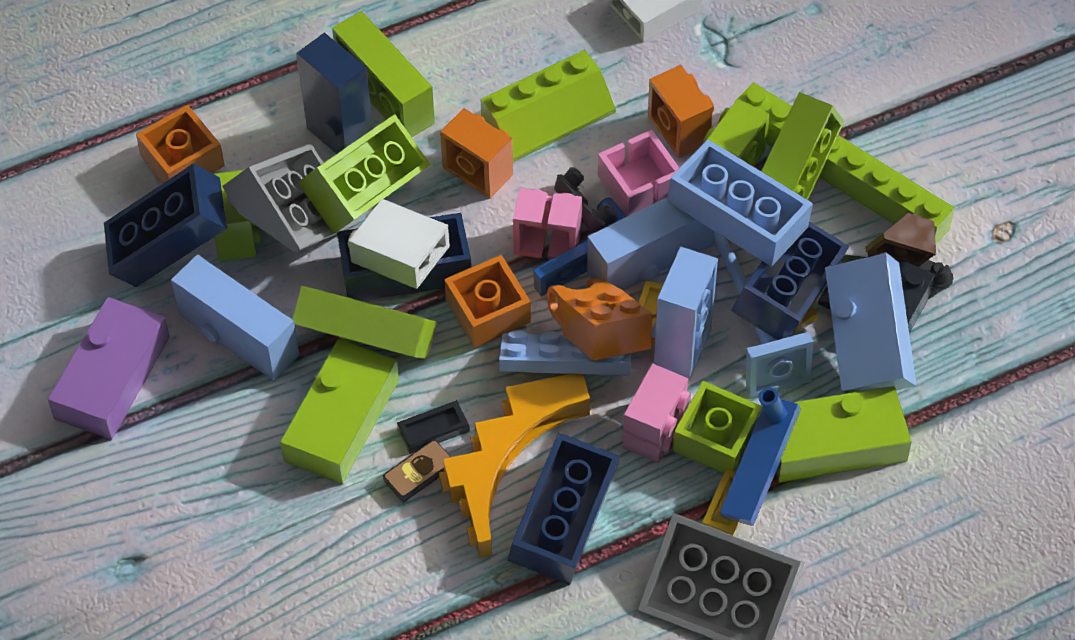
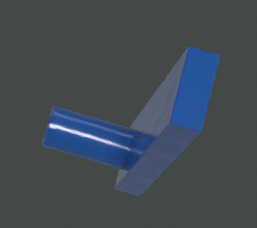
[533,197,627,297]
[720,387,801,526]

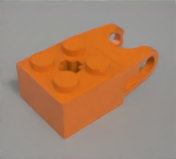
[547,277,652,361]

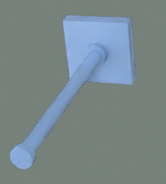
[714,232,813,398]

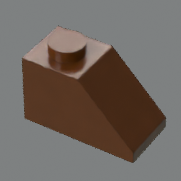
[865,213,936,267]

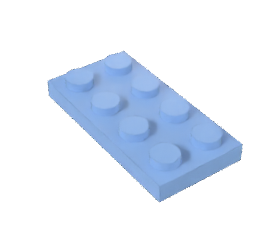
[499,330,630,375]

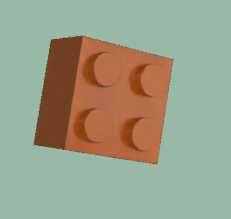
[648,65,714,158]
[136,105,225,183]
[440,108,513,198]
[444,255,531,348]

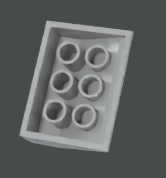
[222,143,360,252]
[637,514,805,640]

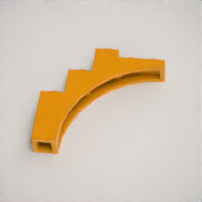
[439,374,590,558]

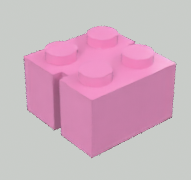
[598,129,679,217]
[513,188,582,260]
[623,364,691,463]

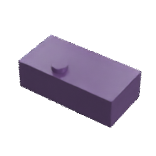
[48,297,170,440]

